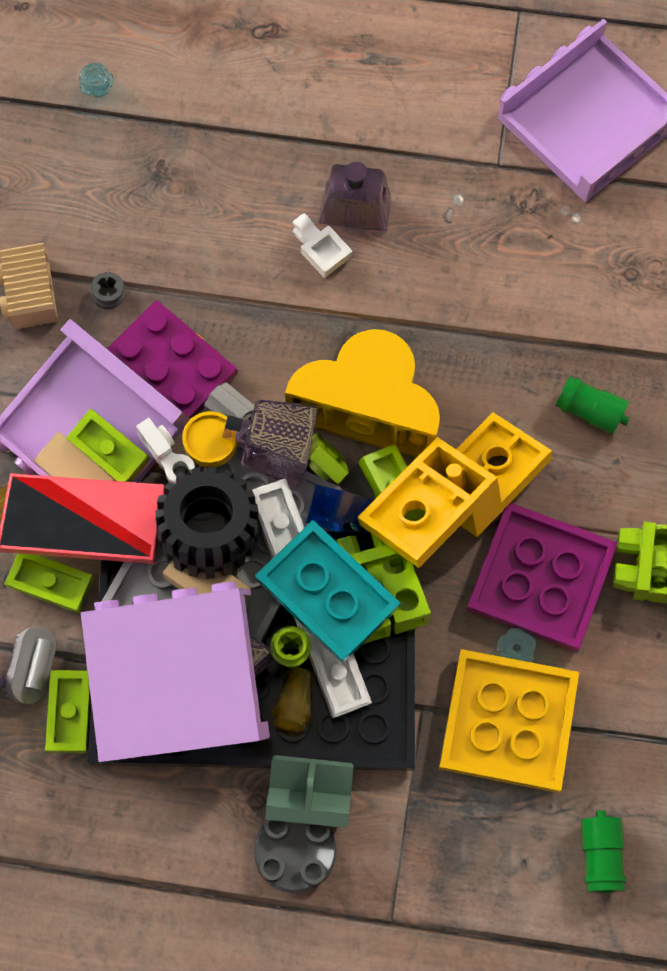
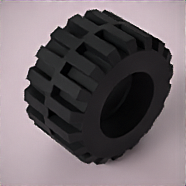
[155,467,258,579]

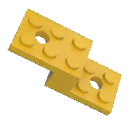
[358,412,553,568]

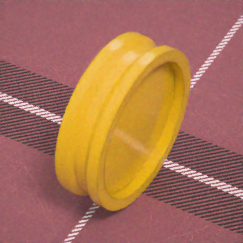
[182,411,238,468]

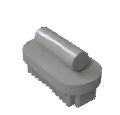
[2,627,56,704]

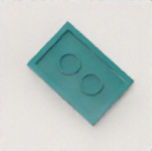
[255,520,401,664]

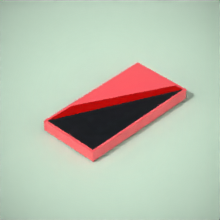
[0,473,165,564]

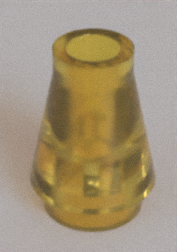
[271,668,313,732]

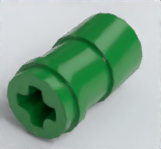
[555,376,630,435]
[581,810,627,893]

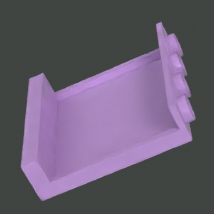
[497,19,667,203]
[0,319,190,483]
[81,582,270,762]

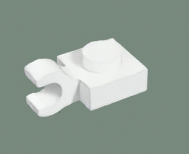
[292,213,353,278]
[136,418,195,484]

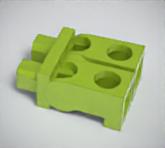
[612,521,667,603]
[336,534,431,644]

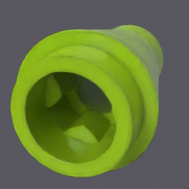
[270,626,311,668]

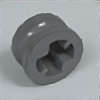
[91,272,125,309]

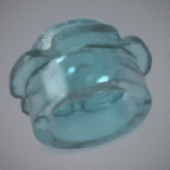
[79,63,114,97]
[497,628,536,662]

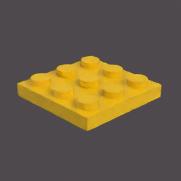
[439,649,579,793]

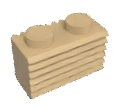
[0,243,58,330]

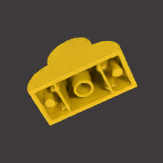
[285,329,440,458]

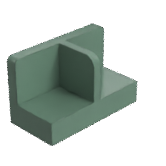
[265,755,354,828]

